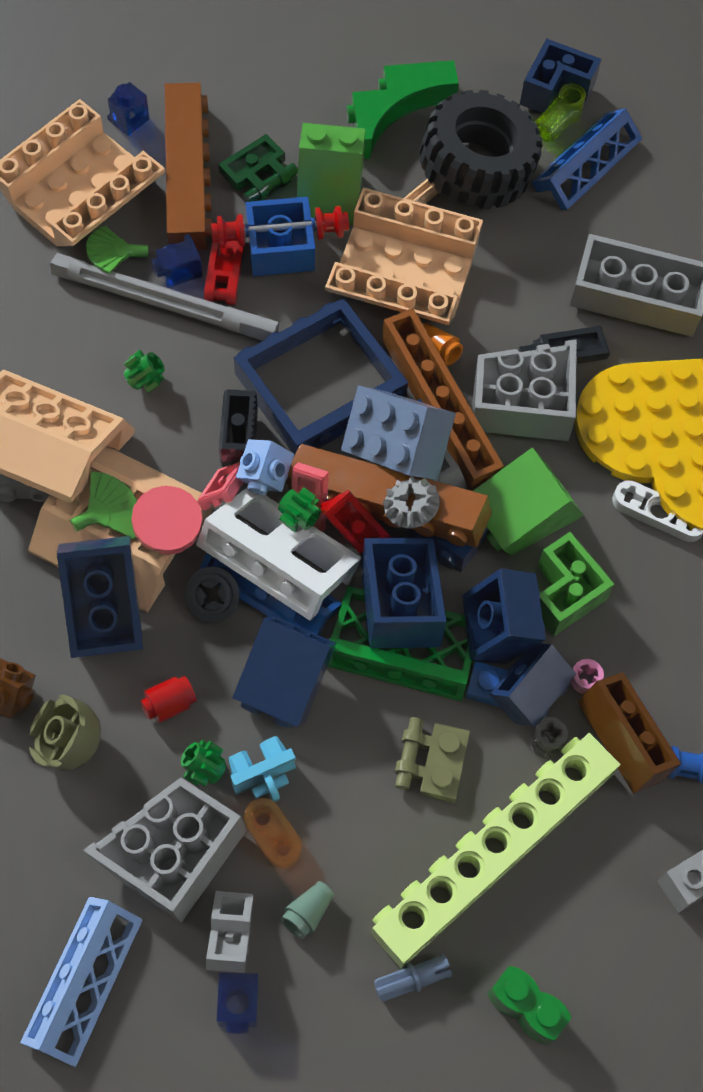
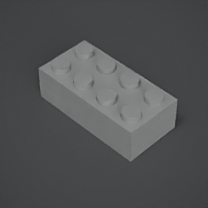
[570,234,703,337]

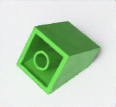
[297,123,365,225]
[473,447,584,556]

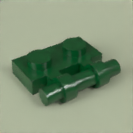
[218,134,298,202]

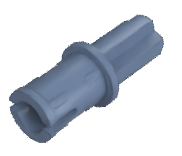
[374,953,452,1001]

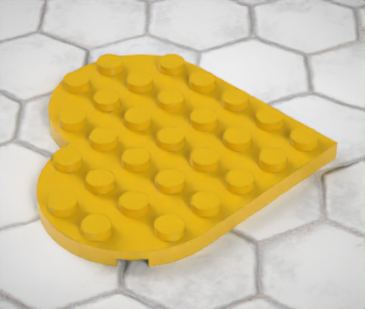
[574,358,703,531]

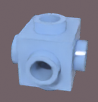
[236,439,294,495]

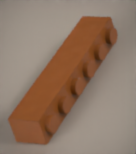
[164,82,212,252]
[382,308,504,491]
[286,444,492,548]

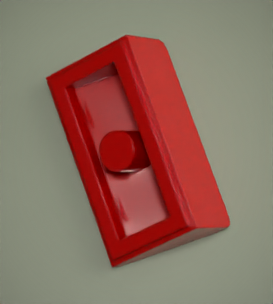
[318,490,391,556]

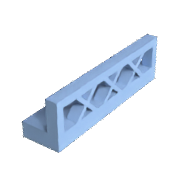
[20,897,143,1067]

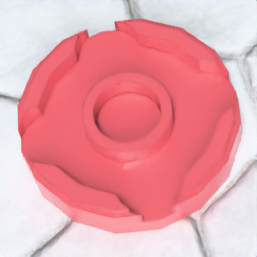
[131,485,202,555]

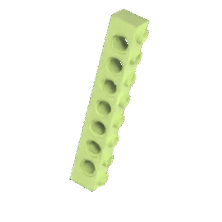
[371,733,621,969]

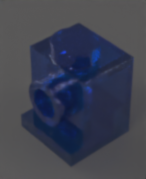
[107,82,150,136]
[151,234,203,288]

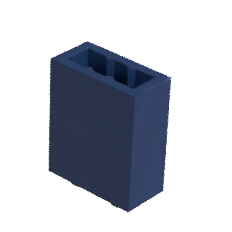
[232,615,337,728]

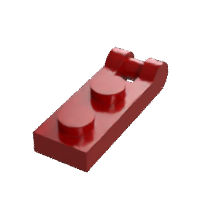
[204,222,246,305]

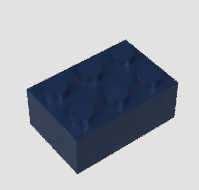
[57,536,143,658]
[360,538,446,648]

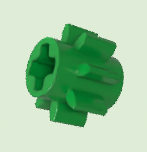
[124,349,165,393]
[278,487,321,532]
[180,740,226,787]

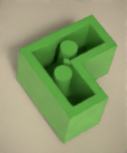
[537,532,614,637]

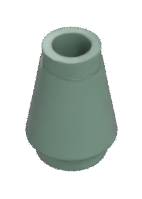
[281,881,335,939]

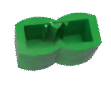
[488,966,572,1045]

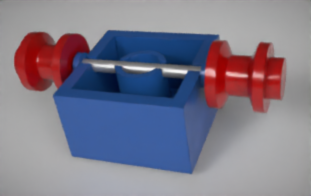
[211,197,349,276]

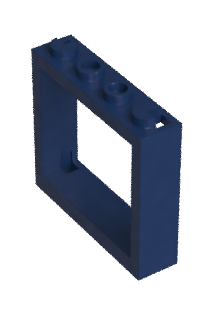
[234,298,409,456]

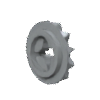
[383,476,440,528]

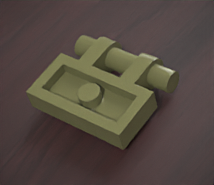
[394,717,470,803]

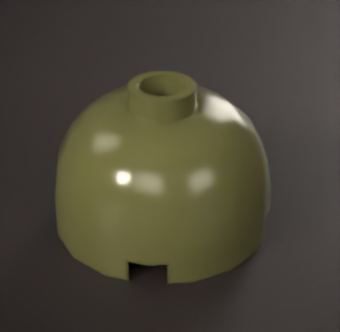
[29,694,101,771]

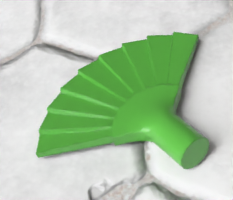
[86,226,148,274]
[70,471,137,540]

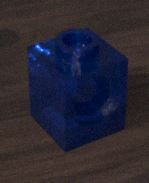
[217,973,259,1034]

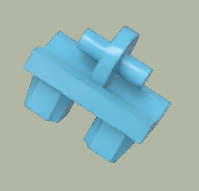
[229,736,296,802]

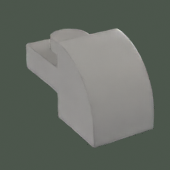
[206,891,253,973]

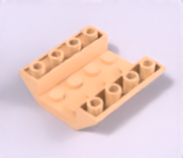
[0,99,165,246]
[325,187,483,325]
[0,369,135,503]
[28,446,214,613]

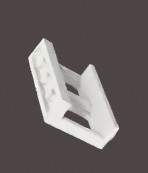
[196,488,362,621]

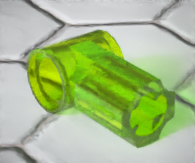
[535,83,586,143]

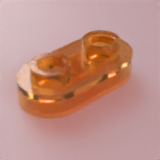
[244,798,302,869]

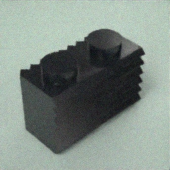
[219,389,258,467]

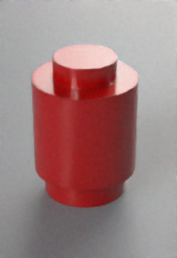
[140,676,197,724]

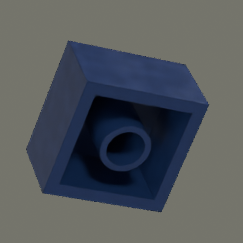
[462,568,546,664]

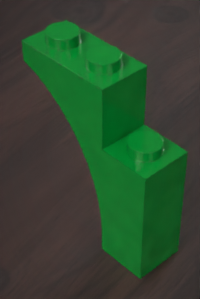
[346,60,459,159]

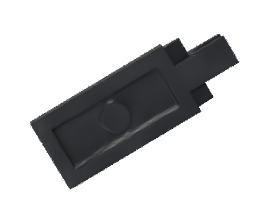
[519,326,610,364]

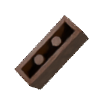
[577,672,681,794]

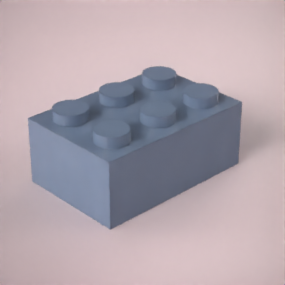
[341,385,456,480]

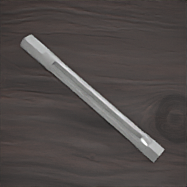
[50,253,279,341]

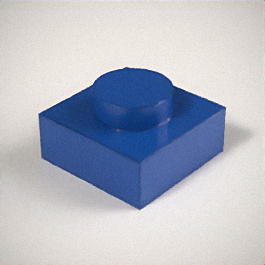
[466,661,509,707]

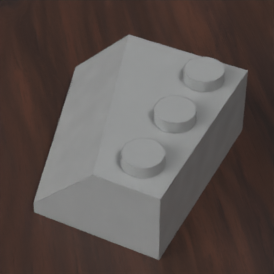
[83,777,247,923]

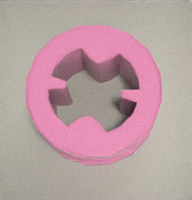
[570,659,604,694]

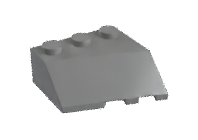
[472,340,577,441]

